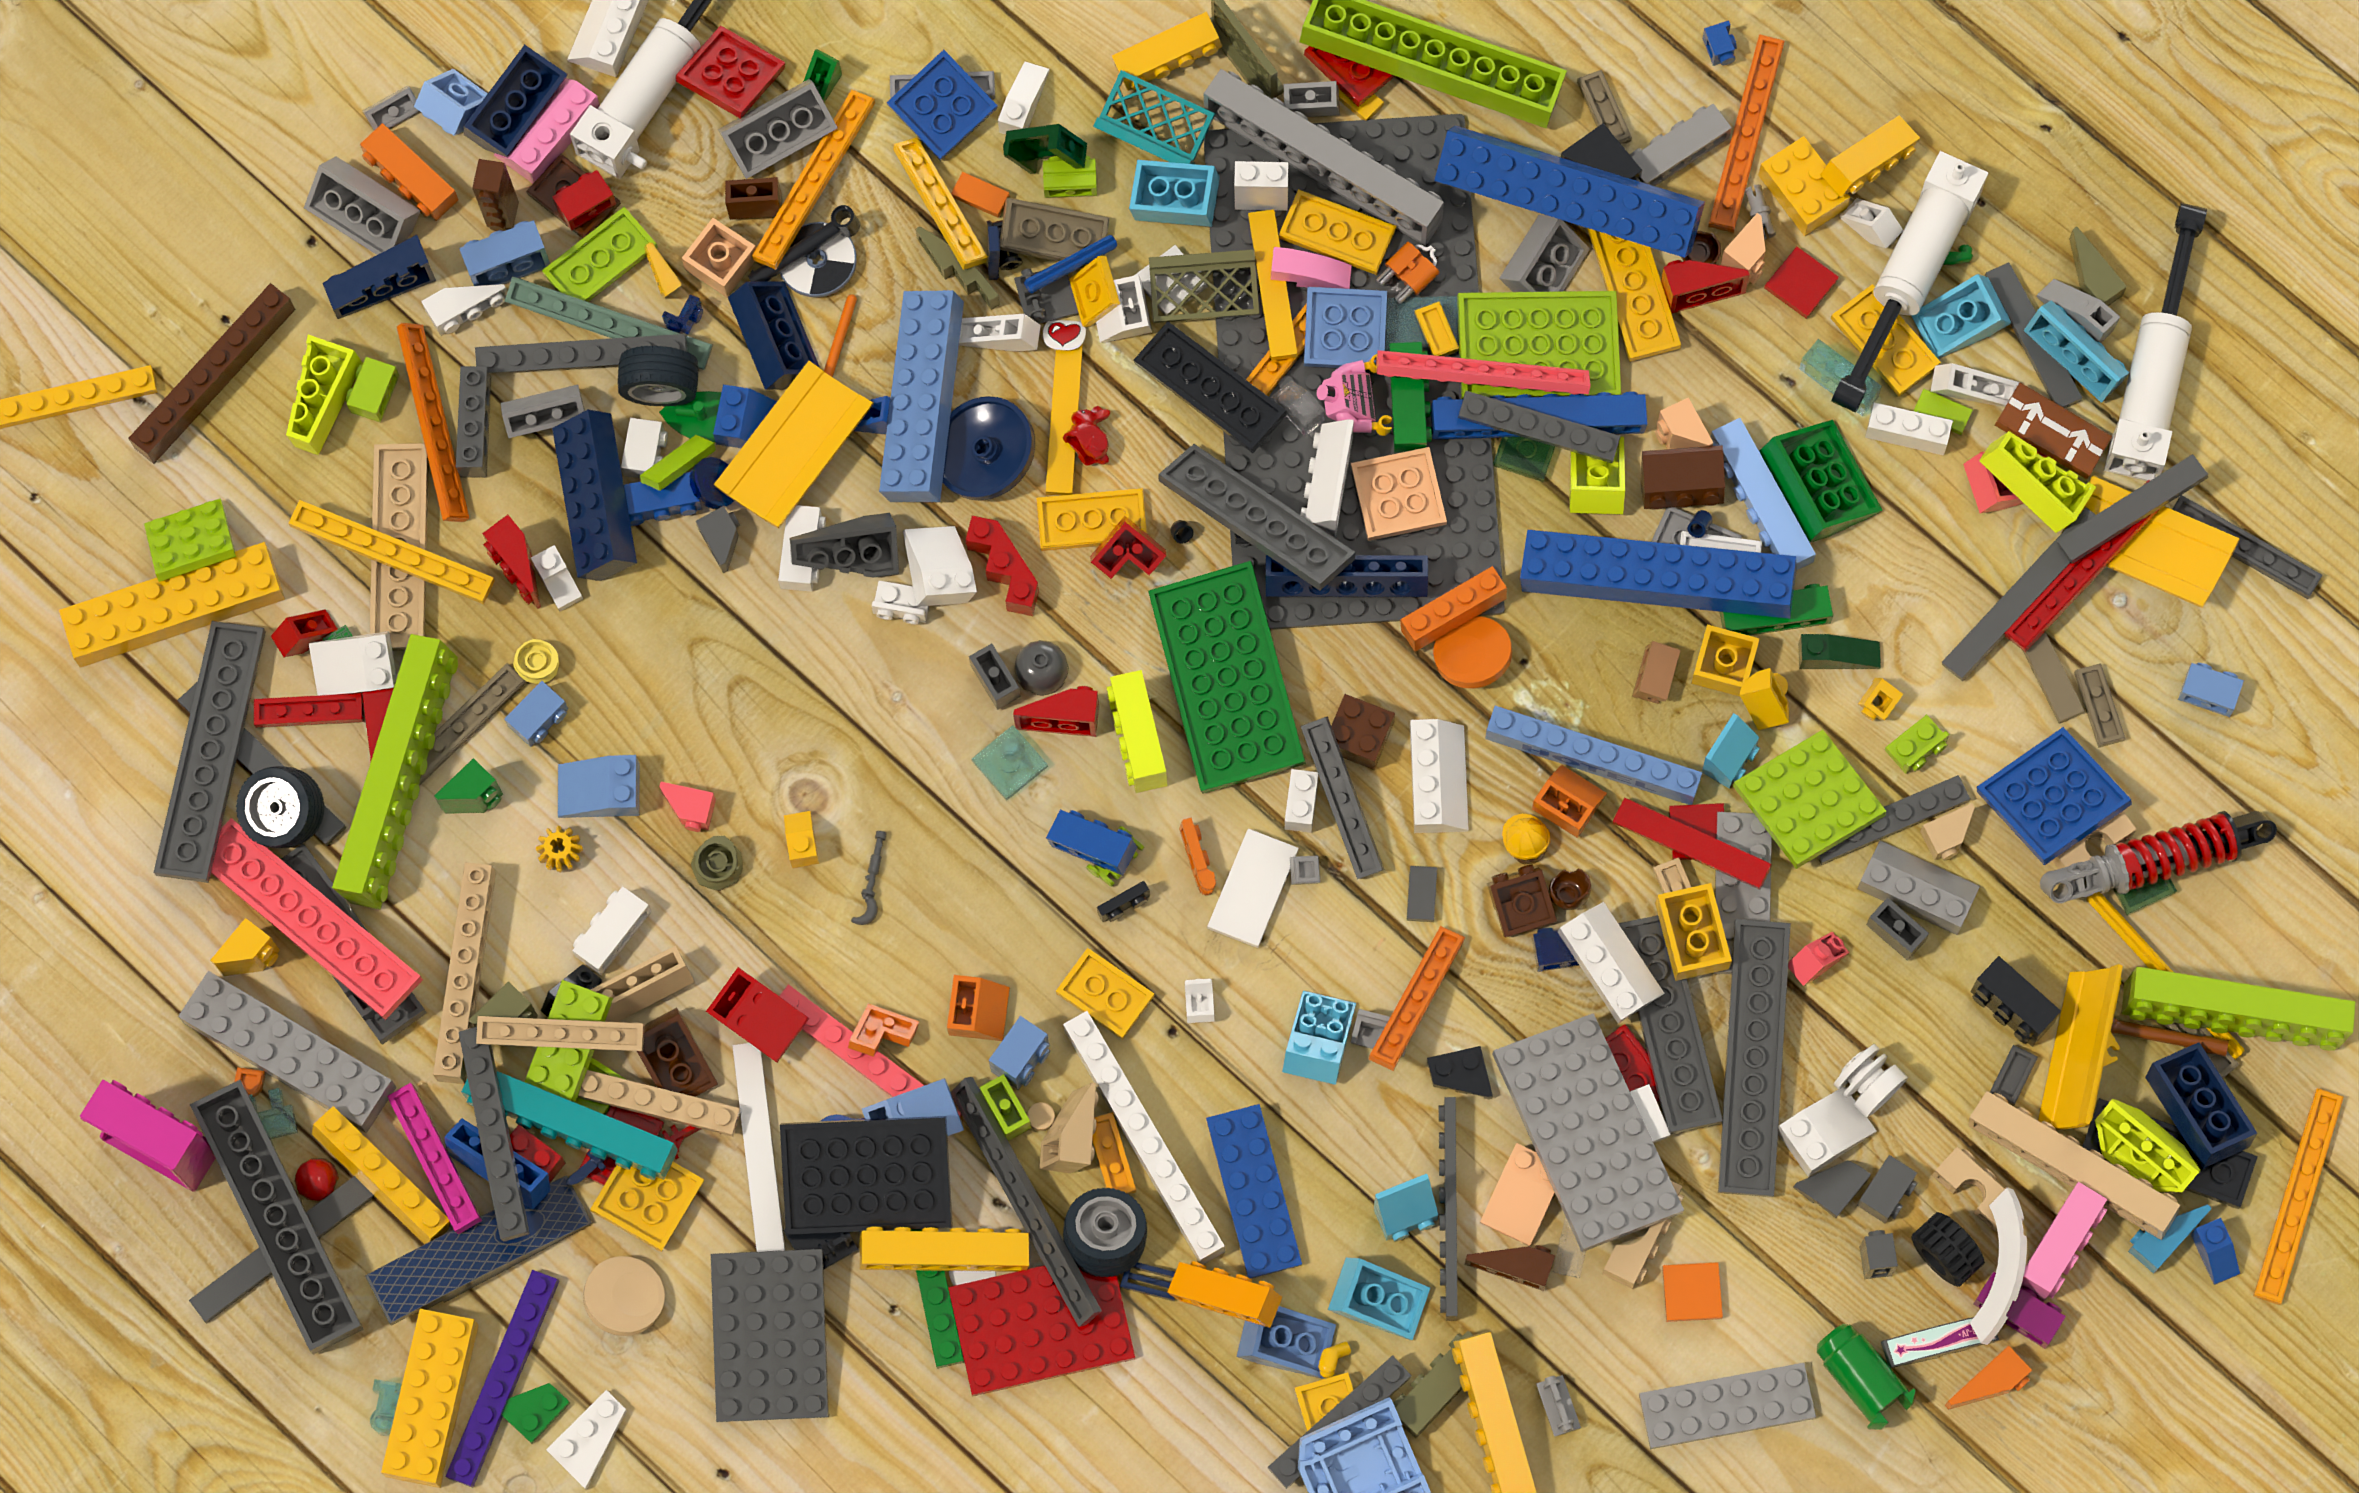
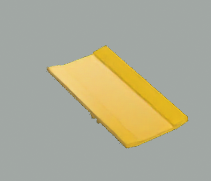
[714,361,873,529]
[2060,475,2239,608]
[2038,964,2123,1130]

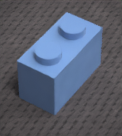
[2178,663,2244,717]
[504,681,568,747]

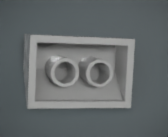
[1499,215,1590,292]

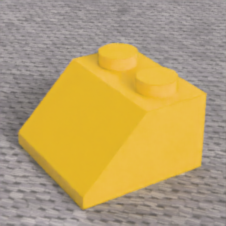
[210,918,280,976]

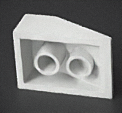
[903,526,977,607]
[309,631,397,695]
[1778,1086,1877,1177]

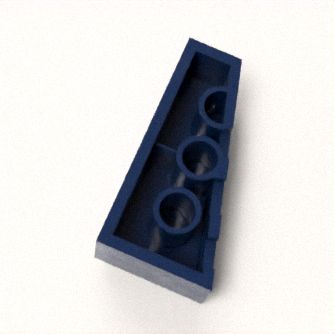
[323,235,436,319]

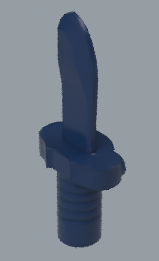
[566,1150,609,1185]

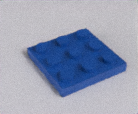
[886,50,998,161]

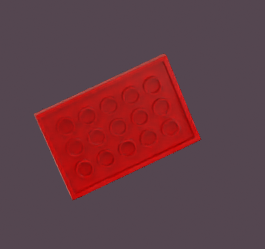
[948,1265,1135,1397]

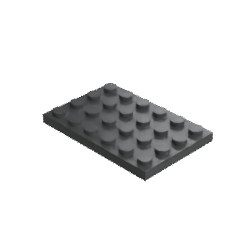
[711,1249,829,1422]

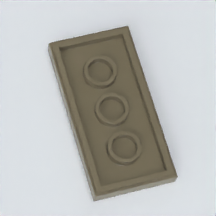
[1000,198,1109,266]

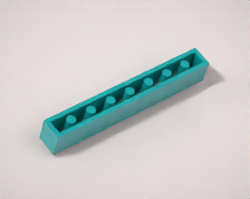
[461,1071,678,1180]

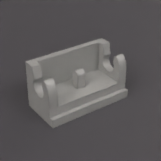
[1351,1009,1407,1057]

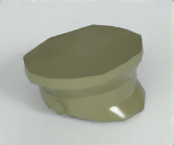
[691,836,743,891]

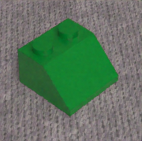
[434,758,503,814]

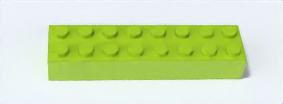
[2121,967,2355,1051]

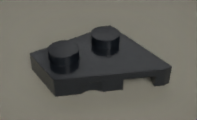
[1427,1046,1493,1100]

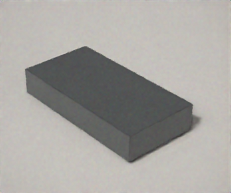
[1407,866,1437,922]
[1990,1045,2038,1106]

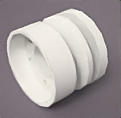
[1833,1044,1908,1118]

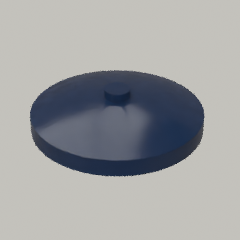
[942,396,1036,501]

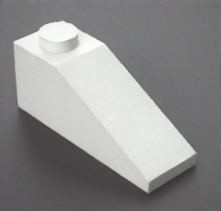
[998,62,1049,135]
[959,314,1041,351]
[1931,363,2019,407]

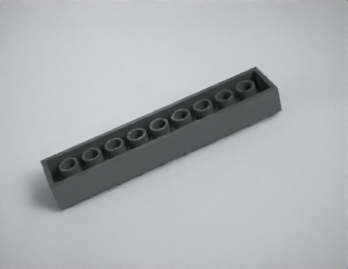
[190,1080,364,1355]

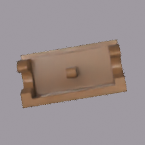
[1632,641,1680,704]

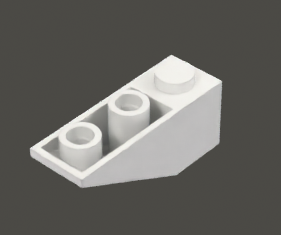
[421,284,507,336]

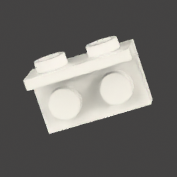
[871,581,929,625]

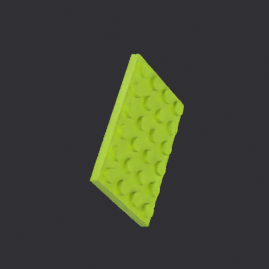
[1457,291,1621,399]

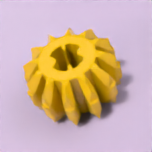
[536,825,583,873]

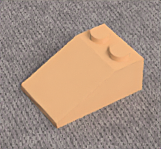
[1480,1143,1555,1246]

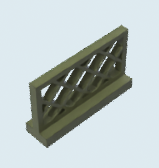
[1210,0,1284,99]
[1149,249,1259,323]

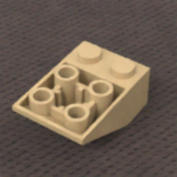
[1039,1082,1098,1173]

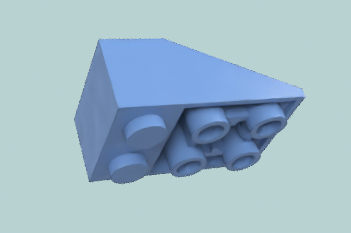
[862,1078,964,1136]

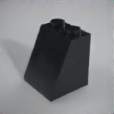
[1561,123,1642,182]

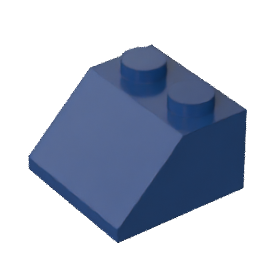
[713,384,777,448]

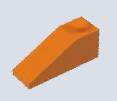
[1945,1346,2032,1410]

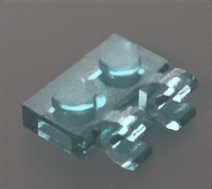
[249,1088,298,1139]

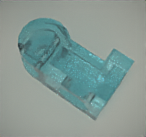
[370,1379,402,1436]

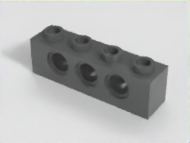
[456,366,491,478]

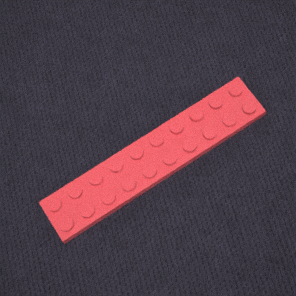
[211,818,423,1020]

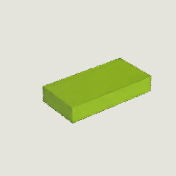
[1914,389,1973,435]

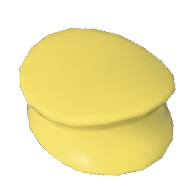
[513,639,559,684]

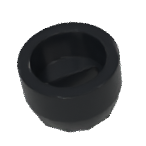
[1170,520,1194,544]

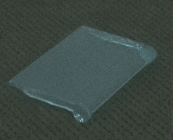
[1386,296,1459,349]

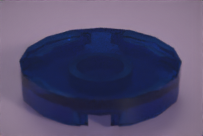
[689,457,735,510]

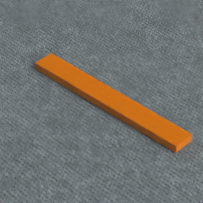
[1708,34,1785,233]
[397,323,469,522]

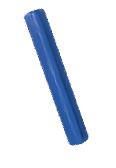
[1024,235,1117,293]

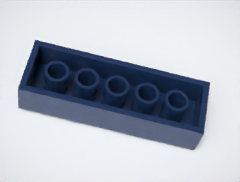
[552,409,637,581]

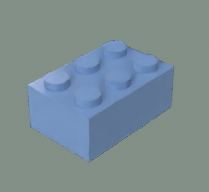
[459,220,550,286]

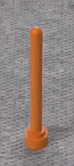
[824,294,857,377]

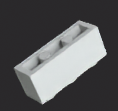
[1865,403,1953,456]
[778,505,826,592]
[572,886,651,975]

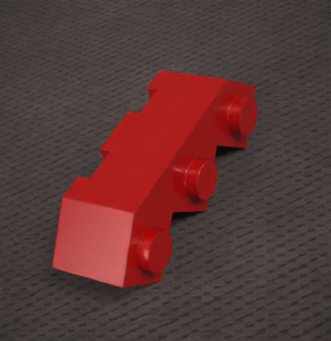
[966,515,1039,616]

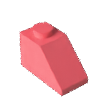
[659,782,716,832]

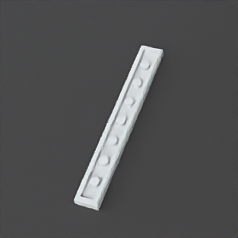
[732,1043,785,1252]

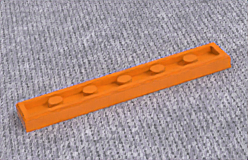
[1369,926,1465,1071]

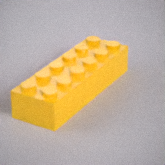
[381,1309,479,1488]

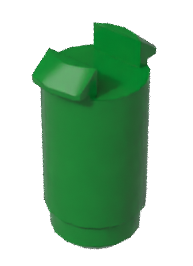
[1816,1324,1916,1430]

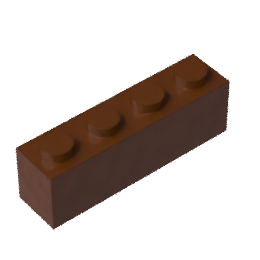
[472,159,519,231]

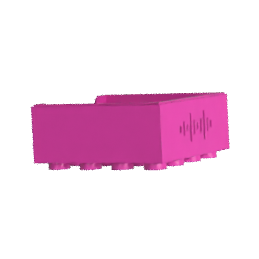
[80,1079,216,1192]

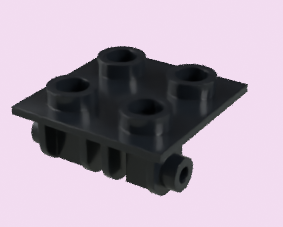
[783,1228,858,1270]

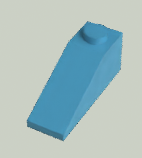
[2128,1204,2212,1274]

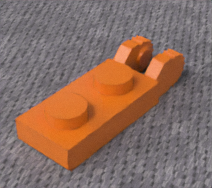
[1179,817,1216,896]

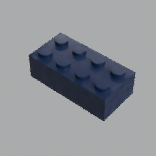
[2145,1042,2257,1168]

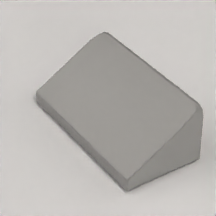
[362,86,419,130]

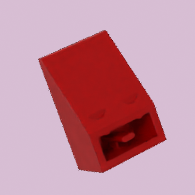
[482,514,541,609]
[706,967,810,1063]

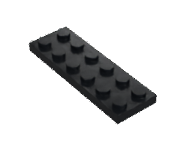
[1133,321,1287,453]
[2082,1098,2258,1209]

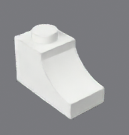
[531,545,583,611]

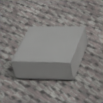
[1290,856,1320,885]

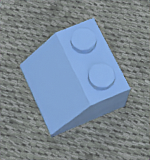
[414,69,488,136]

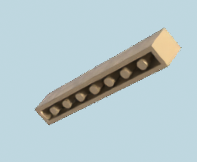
[1969,1091,2180,1240]

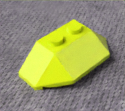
[2095,1099,2200,1192]

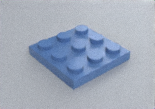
[1304,287,1387,368]

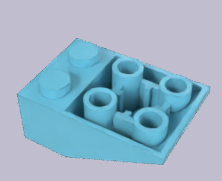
[1282,991,1356,1085]

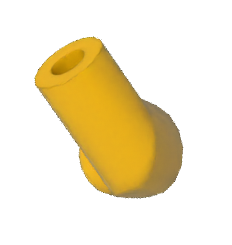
[1318,1341,1351,1378]

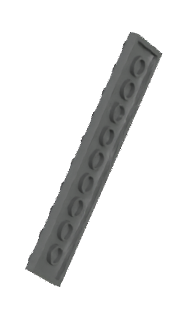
[153,621,266,883]
[1718,919,1791,1197]

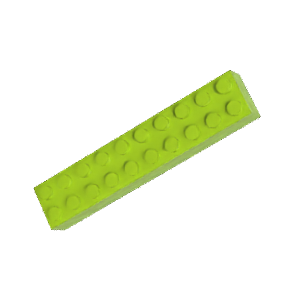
[1299,0,1567,128]
[332,634,458,910]

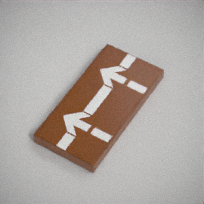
[1994,382,2112,479]

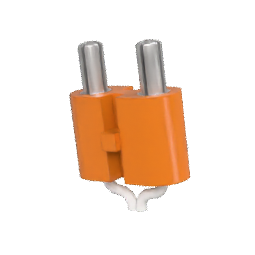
[1376,241,1440,304]

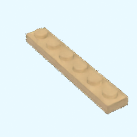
[476,1016,645,1051]
[577,1070,741,1136]

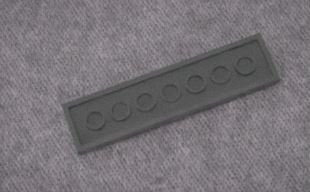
[1158,444,1356,591]
[1618,915,1723,1134]

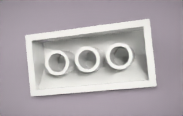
[567,0,648,77]
[1301,419,1354,538]
[1410,719,1468,833]
[1558,902,1665,1024]

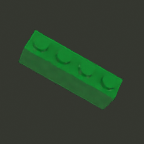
[1389,342,1432,453]
[1720,584,1833,636]

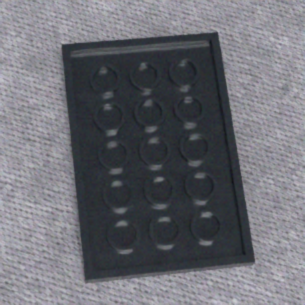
[780,1116,953,1235]

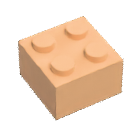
[682,218,756,297]

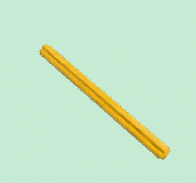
[2087,892,2245,1059]

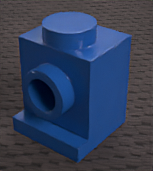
[1702,20,1737,66]

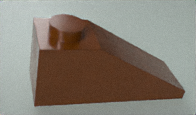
[1465,1245,1555,1291]

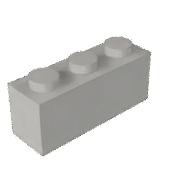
[501,385,585,438]

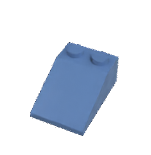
[558,755,640,818]
[1237,1306,1336,1379]

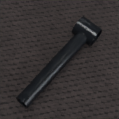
[748,205,860,282]

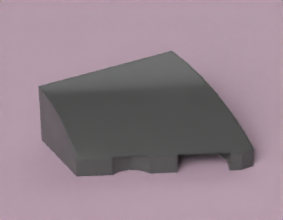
[1793,1160,1871,1218]

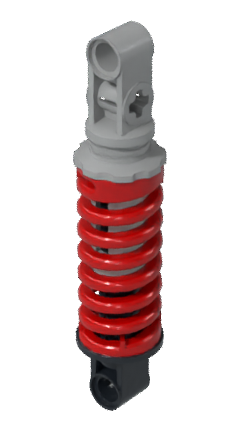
[2040,811,2277,903]

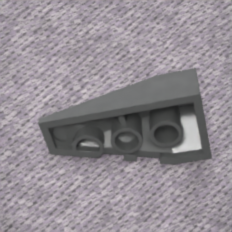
[789,512,899,578]

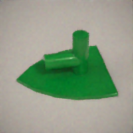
[659,391,721,443]

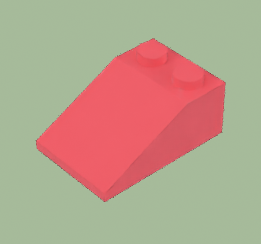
[1963,451,2047,513]

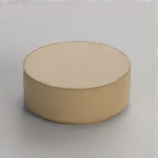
[1027,1102,1055,1131]

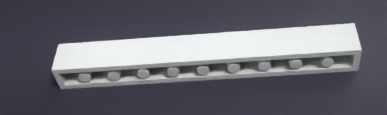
[1063,1011,1225,1264]

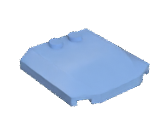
[1298,1397,1431,1493]

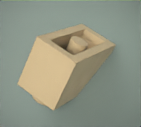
[1920,803,1974,861]

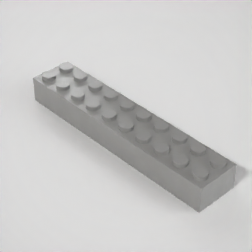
[1204,69,1444,246]

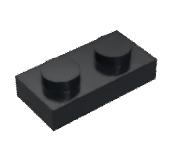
[1097,881,1150,922]

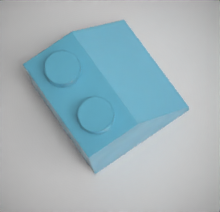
[1702,713,1760,789]

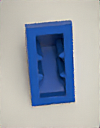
[854,396,891,434]

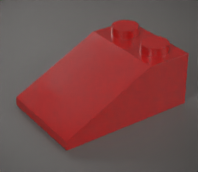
[1661,260,1750,314]
[1013,686,1099,737]

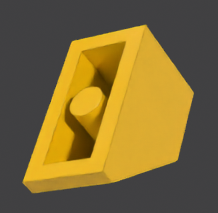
[784,811,819,868]

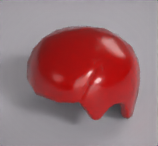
[294,1158,339,1201]

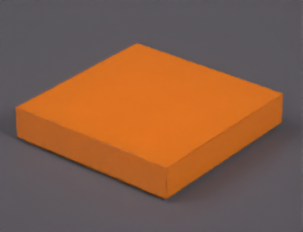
[1662,1262,1723,1322]

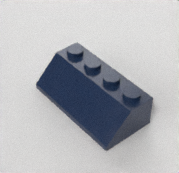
[464,44,568,157]
[728,281,820,390]

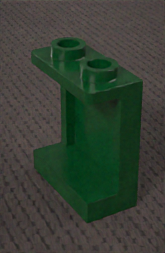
[1003,124,1087,174]

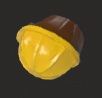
[1502,813,1551,864]

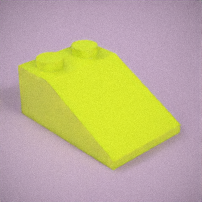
[1569,436,1625,514]

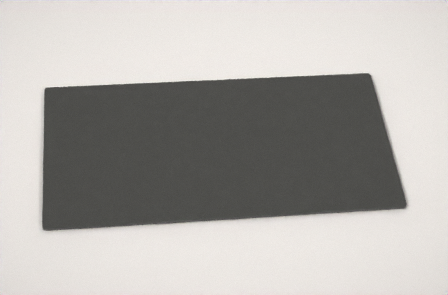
[1204,114,1505,630]

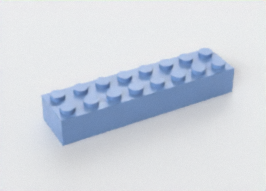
[879,290,964,502]

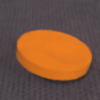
[1433,616,1512,688]

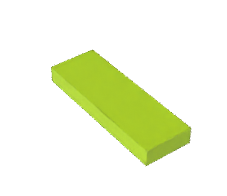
[640,435,716,491]

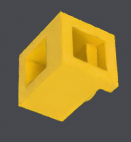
[1858,678,1903,721]

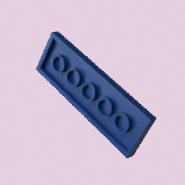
[1206,1104,1302,1279]

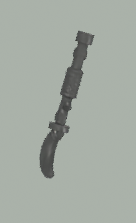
[851,831,887,925]

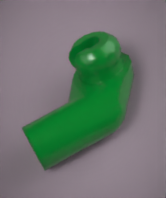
[1943,245,1973,265]

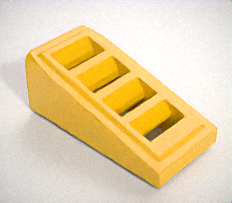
[644,242,682,298]

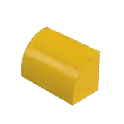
[1740,668,1789,730]

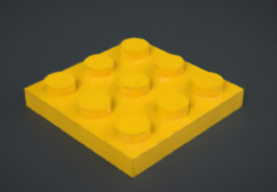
[590,1162,704,1252]

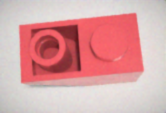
[1788,932,1850,986]

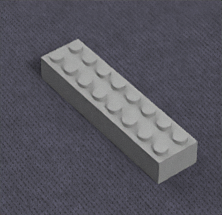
[178,971,396,1133]

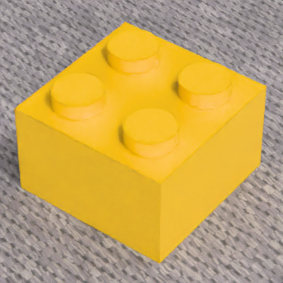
[1691,625,1760,697]

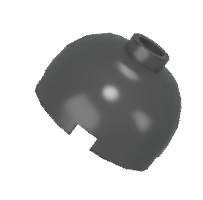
[1014,640,1069,696]

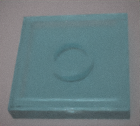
[972,725,1048,801]

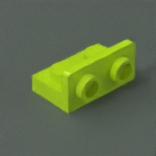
[1885,714,1950,774]

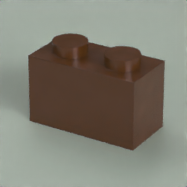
[725,177,782,220]

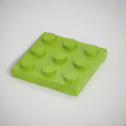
[144,498,236,582]

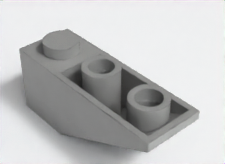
[2036,279,2120,343]

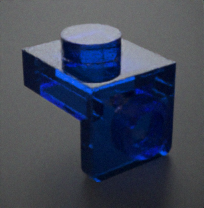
[662,294,703,334]

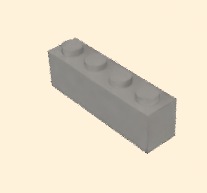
[1630,104,1732,186]

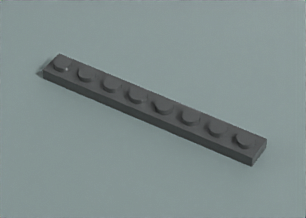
[475,334,688,373]
[458,1027,530,1242]
[1438,1097,1458,1321]

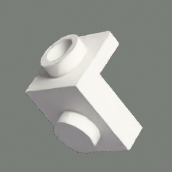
[1185,979,1215,1023]

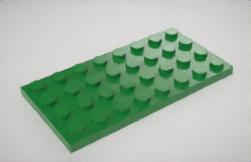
[1148,561,1306,794]

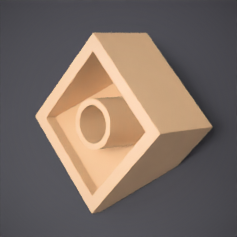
[1721,213,1765,286]
[1655,397,1713,449]

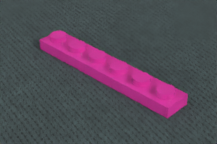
[387,1083,482,1234]

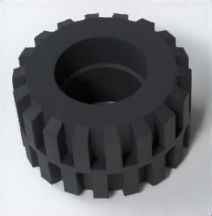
[1911,1212,1985,1287]

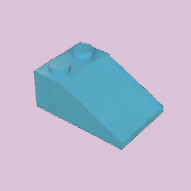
[1911,274,2011,359]
[1374,1174,1438,1242]
[1328,1257,1430,1340]

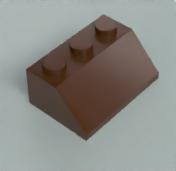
[1641,445,1725,509]

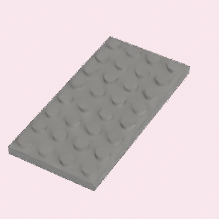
[1492,1013,1684,1252]

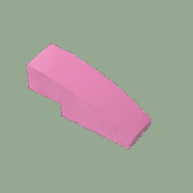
[1271,247,1352,289]

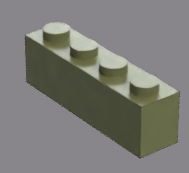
[1393,1331,1474,1438]

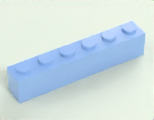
[1710,418,1816,571]

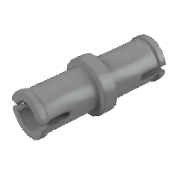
[1745,184,1776,240]

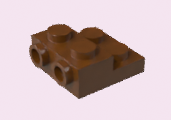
[1487,864,1557,938]

